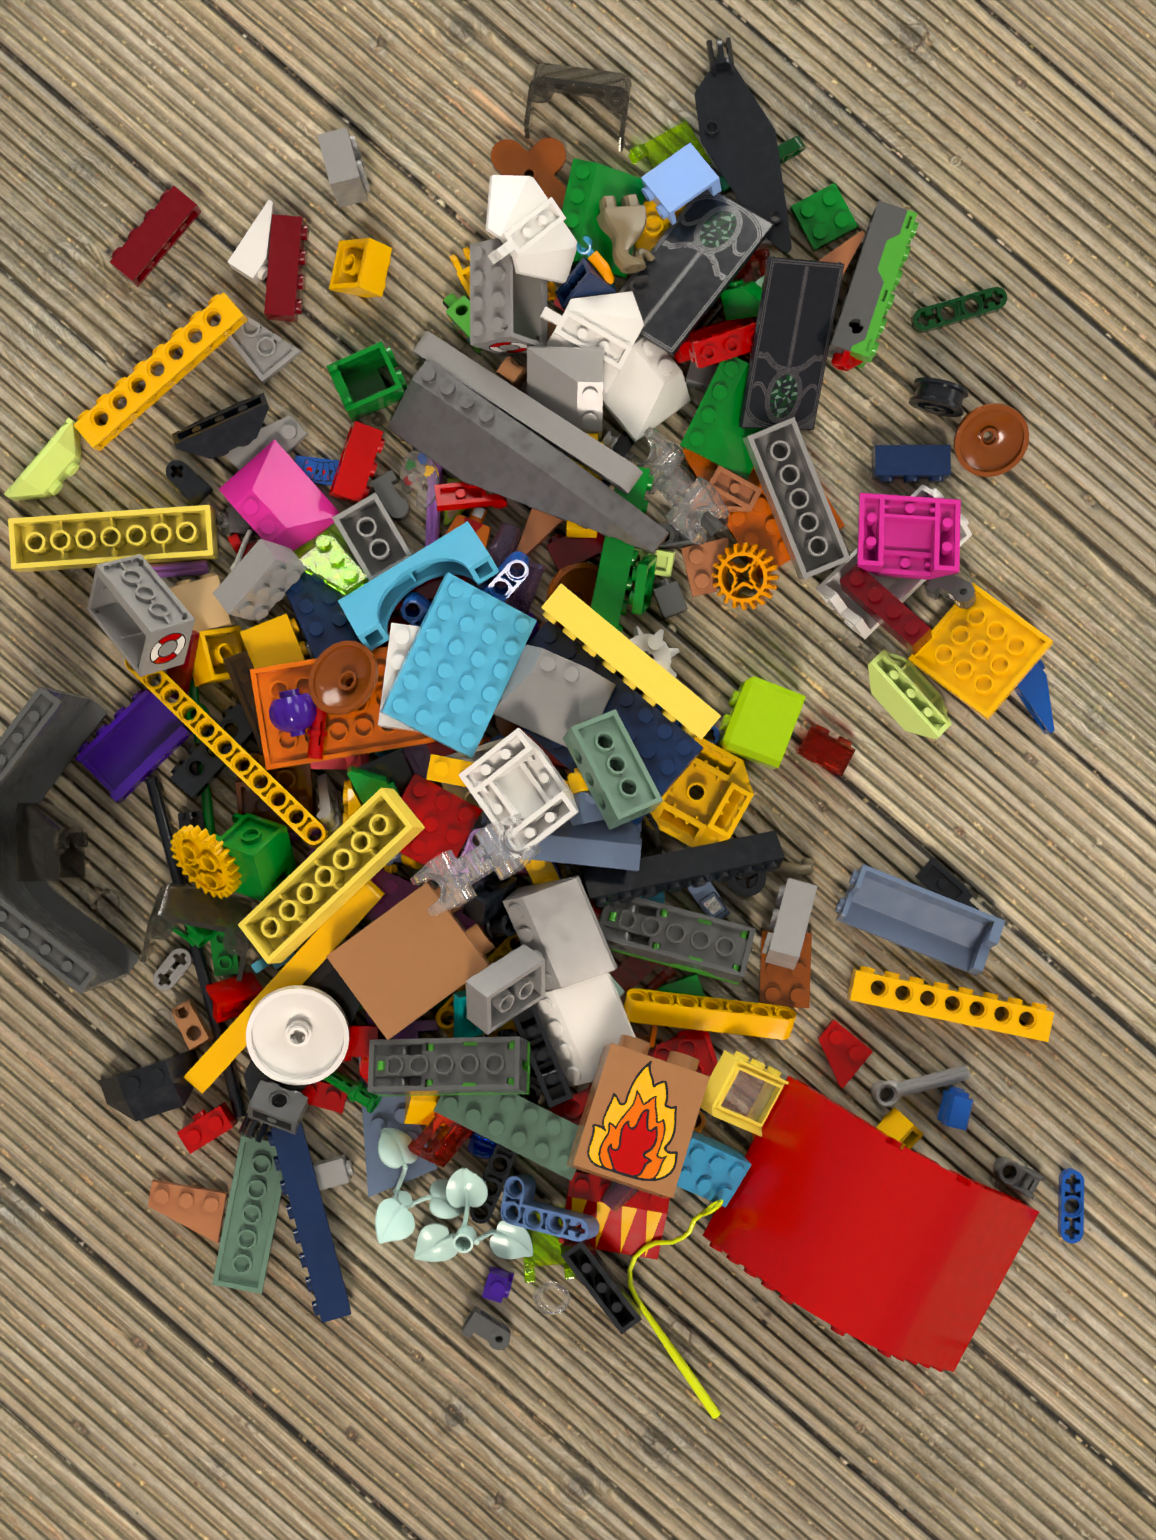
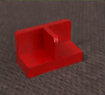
[206,972,263,1023]

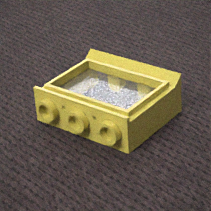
[700,1050,789,1137]

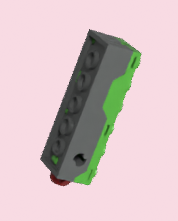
[827,201,919,371]
[592,897,756,985]
[359,1036,530,1097]

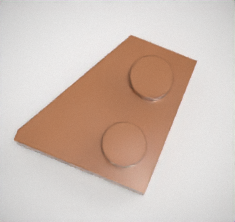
[695,465,763,513]
[681,537,729,598]

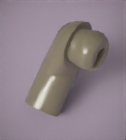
[777,858,815,876]

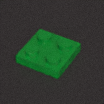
[790,183,858,252]
[629,554,657,615]

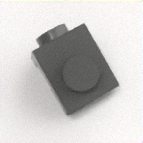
[218,507,258,536]

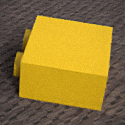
[240,613,309,669]

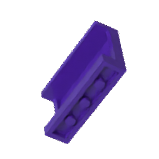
[75,689,193,802]

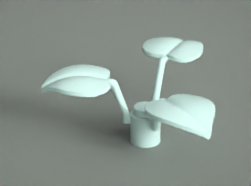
[375,1128,465,1244]
[414,1167,533,1262]

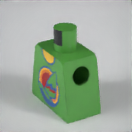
[443,293,483,354]

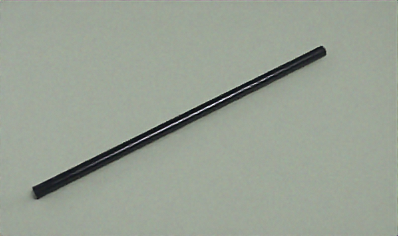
[145,776,247,1118]

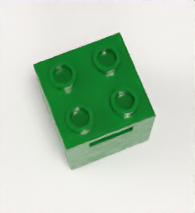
[326,341,407,422]
[212,813,297,901]

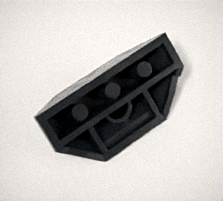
[172,393,269,459]
[99,1050,199,1122]

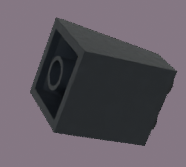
[358,749,414,798]

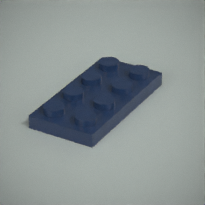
[285,561,362,659]

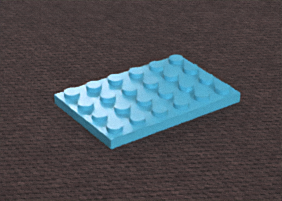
[380,573,537,758]

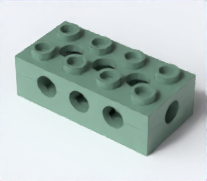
[563,709,663,830]

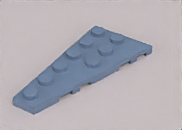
[359,1038,438,1197]

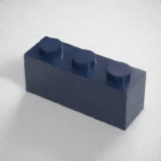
[871,445,951,484]

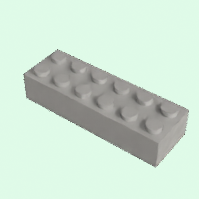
[743,417,851,579]

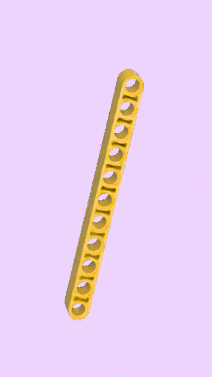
[125,658,329,849]
[184,880,385,1094]

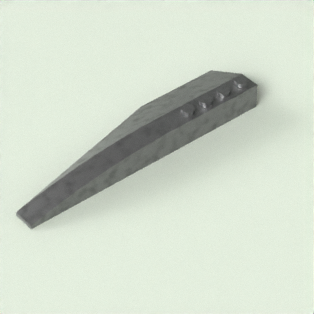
[387,360,669,554]

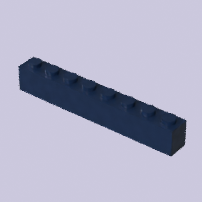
[267,1121,351,1323]

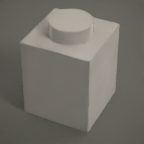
[313,1154,354,1190]

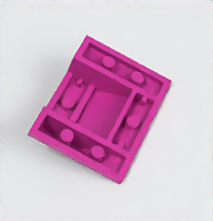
[219,439,340,556]
[857,493,961,580]

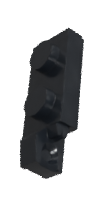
[914,858,979,910]

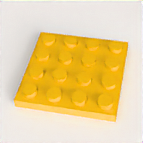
[908,583,1053,720]

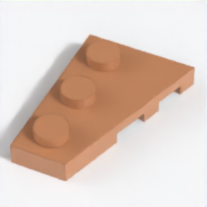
[148,1179,228,1243]

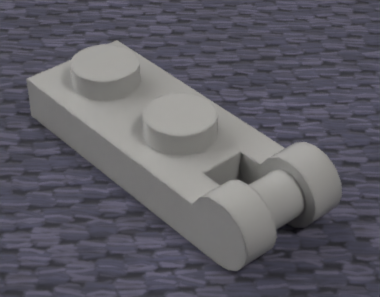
[316,773,342,835]

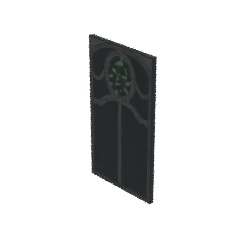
[618,189,774,356]
[739,256,844,431]

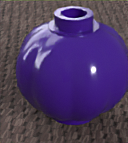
[269,688,317,737]

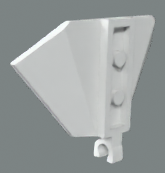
[486,175,577,284]
[540,291,644,394]

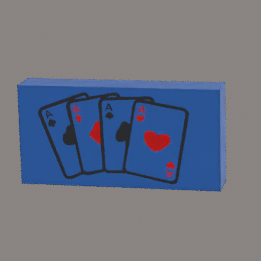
[295,455,339,486]

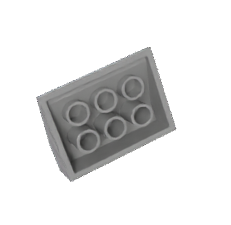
[503,876,617,991]

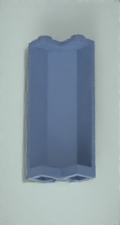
[479,811,642,872]
[835,864,1005,976]

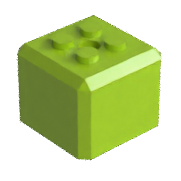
[718,676,806,769]

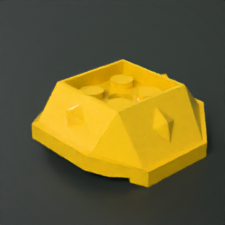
[647,737,754,847]

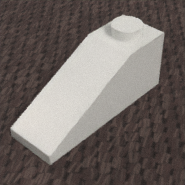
[228,200,277,285]

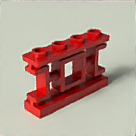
[674,316,758,368]

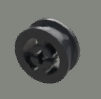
[909,377,969,417]

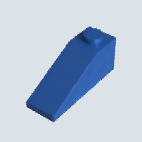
[1014,660,1055,734]

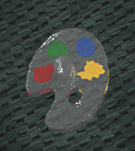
[400,450,439,509]

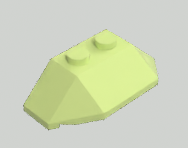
[4,418,82,501]
[868,649,952,739]

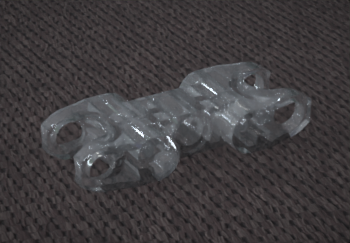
[624,427,729,545]
[410,813,542,917]

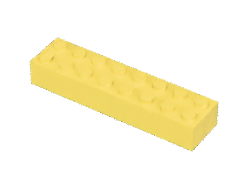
[8,505,219,572]
[541,584,721,740]
[238,788,425,964]

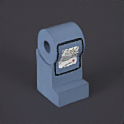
[686,882,730,919]

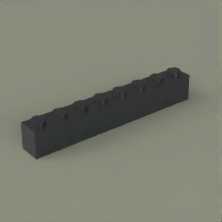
[580,830,785,908]

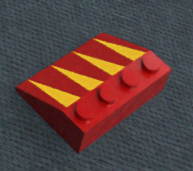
[559,1169,670,1260]

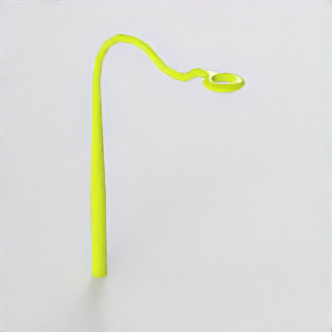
[627,1199,724,1419]

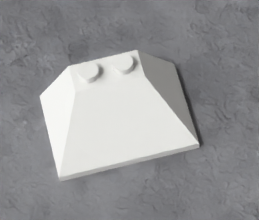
[603,335,691,442]
[459,728,579,859]

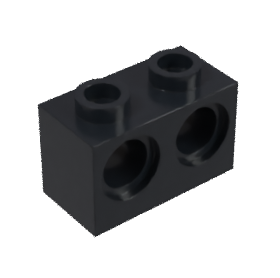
[463,866,518,926]

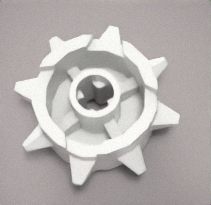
[616,626,679,677]

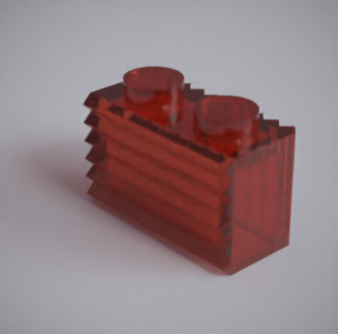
[795,724,856,776]

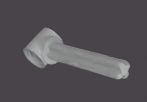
[871,1065,970,1107]

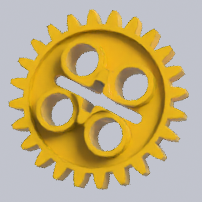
[170,824,242,899]

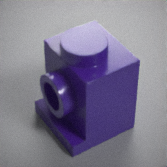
[482,1266,514,1303]

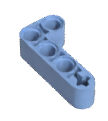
[501,1173,599,1242]

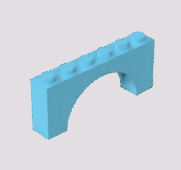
[338,521,500,651]

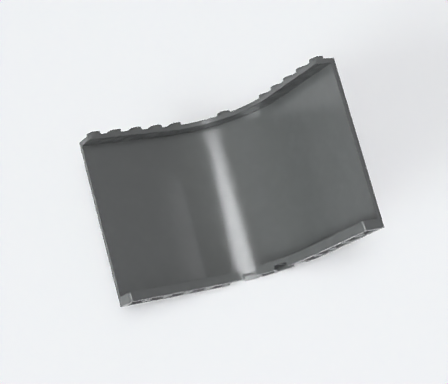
[0,686,140,994]

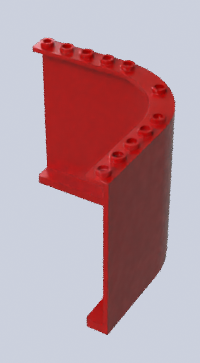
[702,1076,1039,1372]

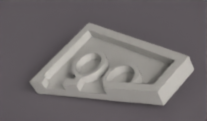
[216,313,303,383]
[225,415,308,470]

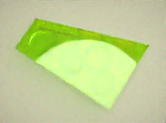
[293,530,369,595]

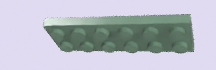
[433,1094,579,1180]
[212,1134,284,1294]

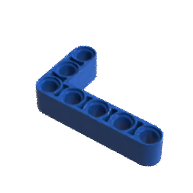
[401,551,529,626]

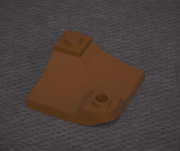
[235,751,316,829]

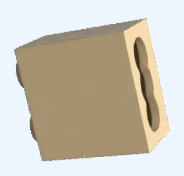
[169,573,236,632]

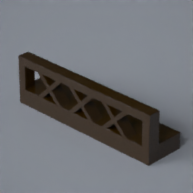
[223,650,263,754]

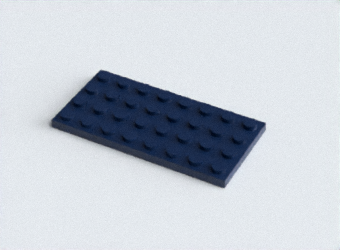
[517,620,704,827]

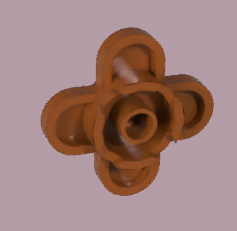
[491,138,566,211]

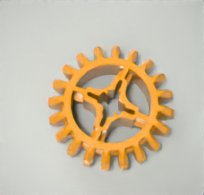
[711,542,779,610]

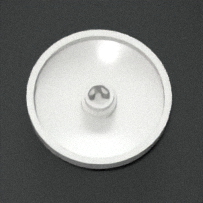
[246,985,350,1085]

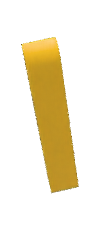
[623,988,796,1040]

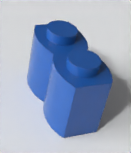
[937,1086,974,1130]

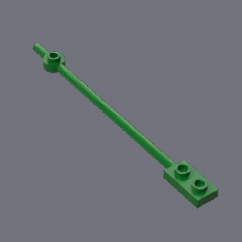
[186,677,241,976]

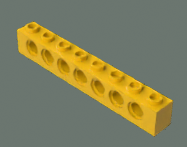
[74,292,248,451]
[847,966,1054,1042]

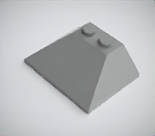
[527,346,604,442]
[493,645,616,747]

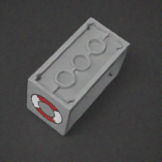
[470,238,548,357]
[87,554,195,677]

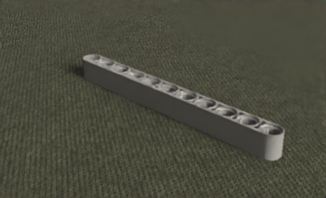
[412,331,643,494]

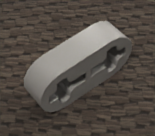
[153,947,193,990]

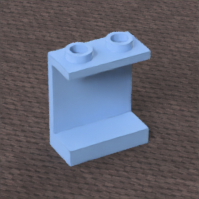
[641,143,722,225]

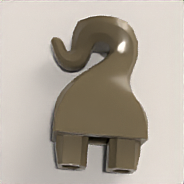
[596,194,655,274]

